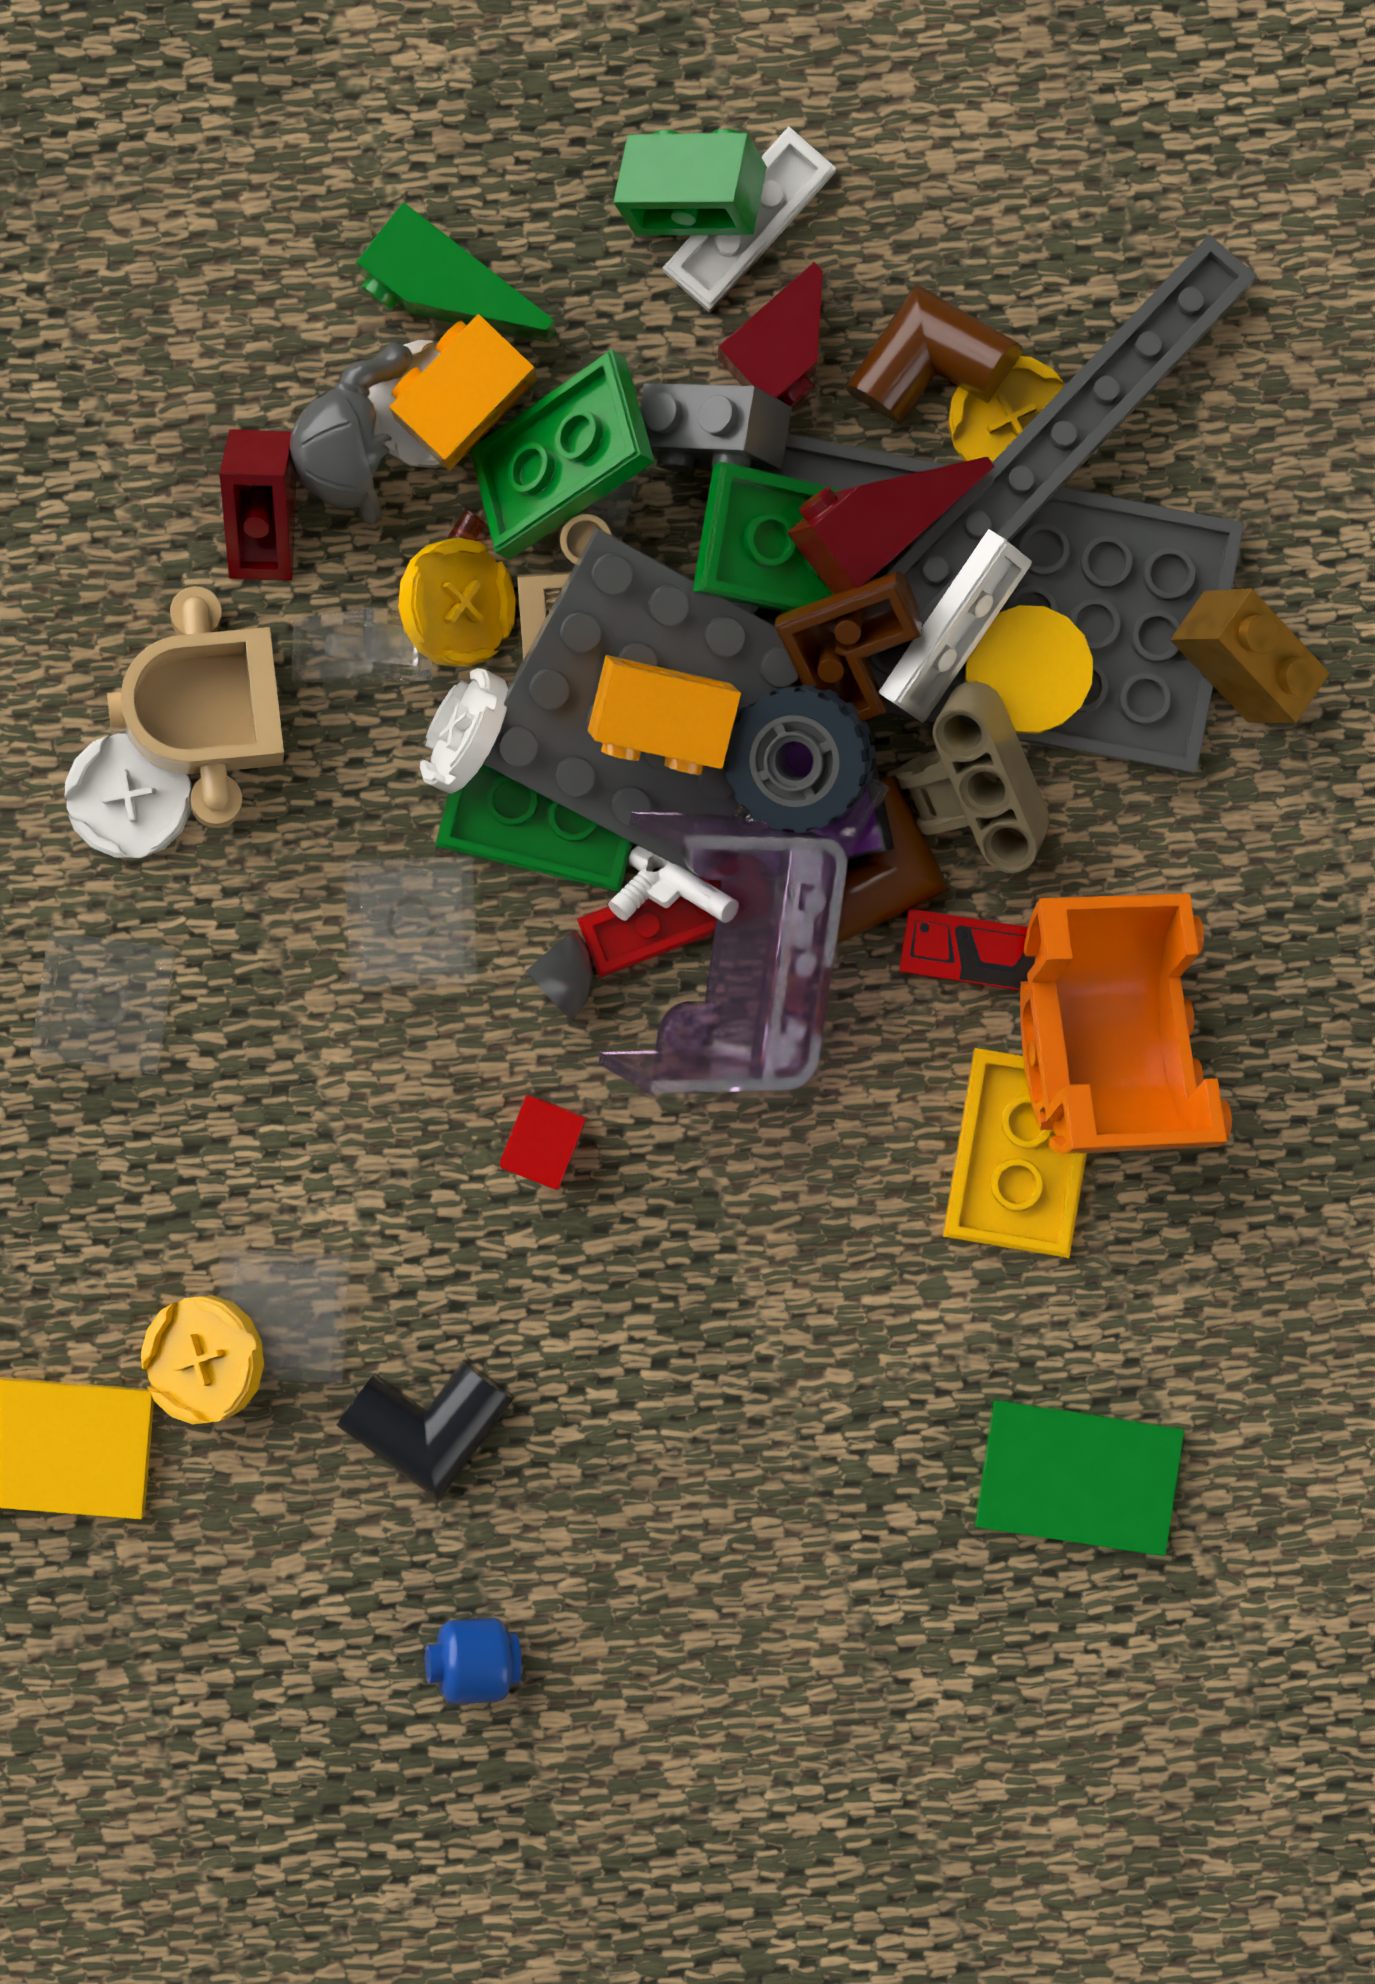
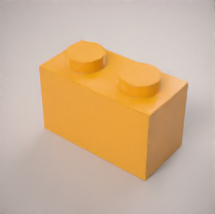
[389,314,537,472]
[587,655,741,775]

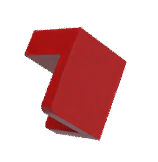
[499,1094,588,1191]

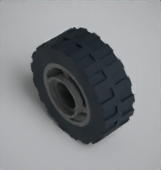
[725,684,875,833]

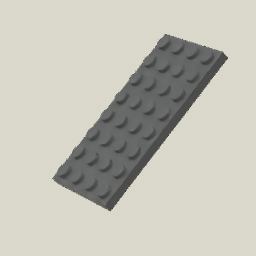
[731,434,1245,775]

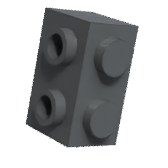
[640,383,792,473]

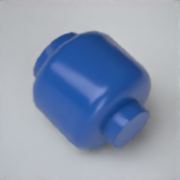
[425,1618,521,1705]

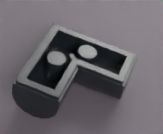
[336,1359,515,1501]

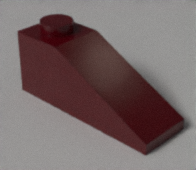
[787,456,995,594]

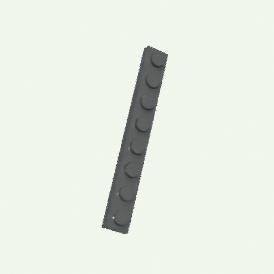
[886,234,1257,641]

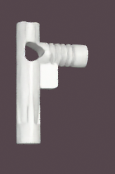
[608,845,739,923]

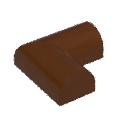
[846,284,1024,425]
[775,571,922,721]
[808,775,950,945]

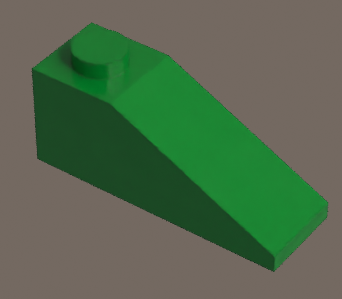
[356,202,557,343]

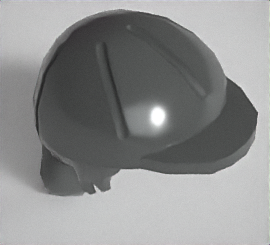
[290,342,413,525]

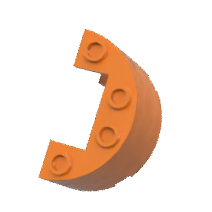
[1020,893,1232,1154]

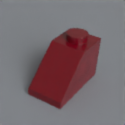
[718,262,823,409]
[219,429,296,581]

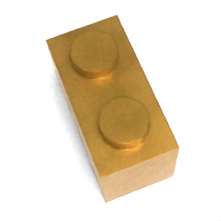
[1170,588,1330,723]

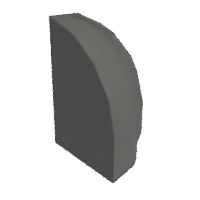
[525,930,593,1021]

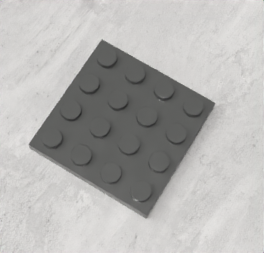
[483,527,803,876]

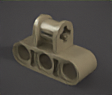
[895,681,1050,873]

